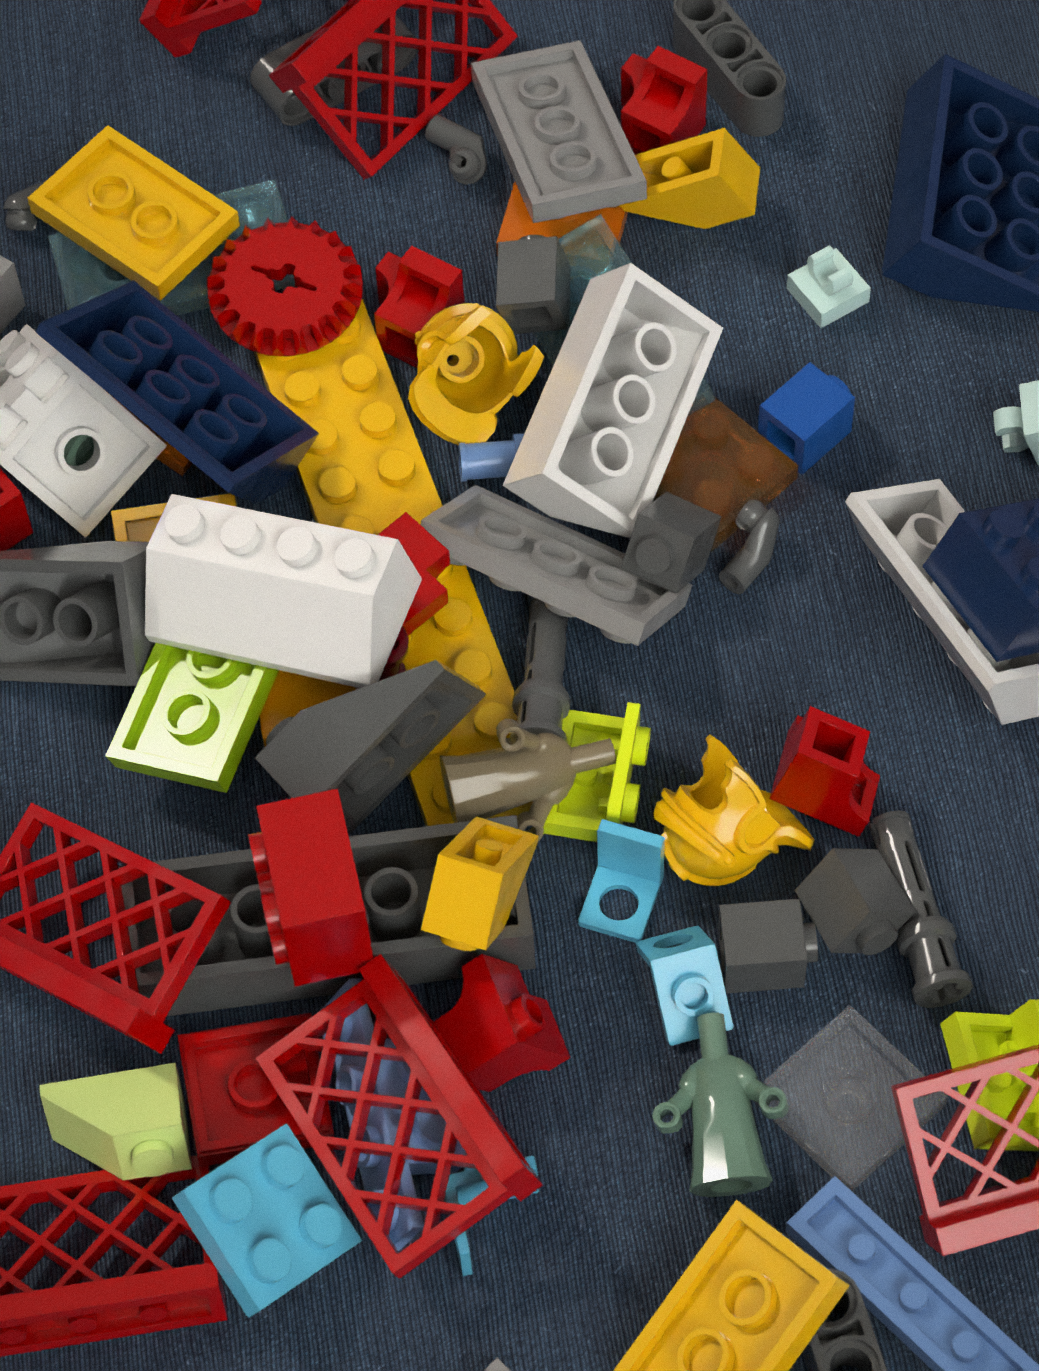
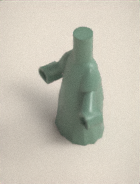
[653,1013,789,1197]

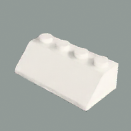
[502,263,723,538]
[845,479,1039,725]
[145,494,422,688]

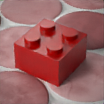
[248,788,373,987]

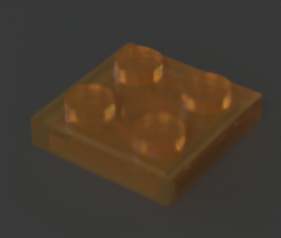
[653,394,798,552]

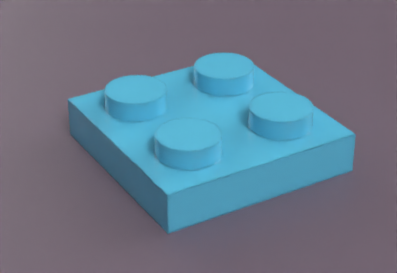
[172,1123,362,1318]

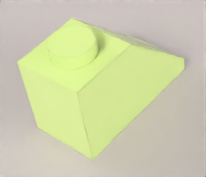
[40,1062,192,1181]

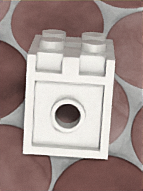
[0,324,167,538]

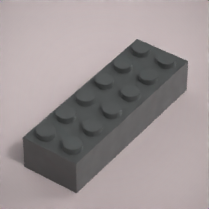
[118,815,536,1016]

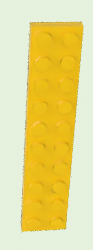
[253,299,533,826]

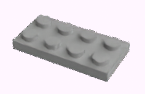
[471,40,647,223]
[420,485,693,646]

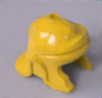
[408,303,544,445]
[654,735,814,886]

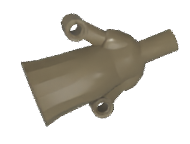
[440,719,616,842]

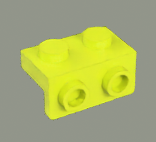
[543,702,651,842]
[940,999,1039,1151]

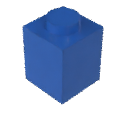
[757,362,855,475]

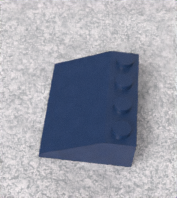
[882,54,1039,312]
[35,280,319,504]

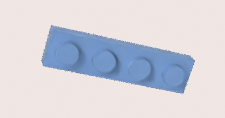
[785,1176,1039,1371]

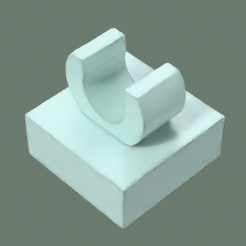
[787,245,871,329]
[993,380,1039,467]

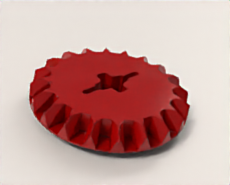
[207,216,363,357]

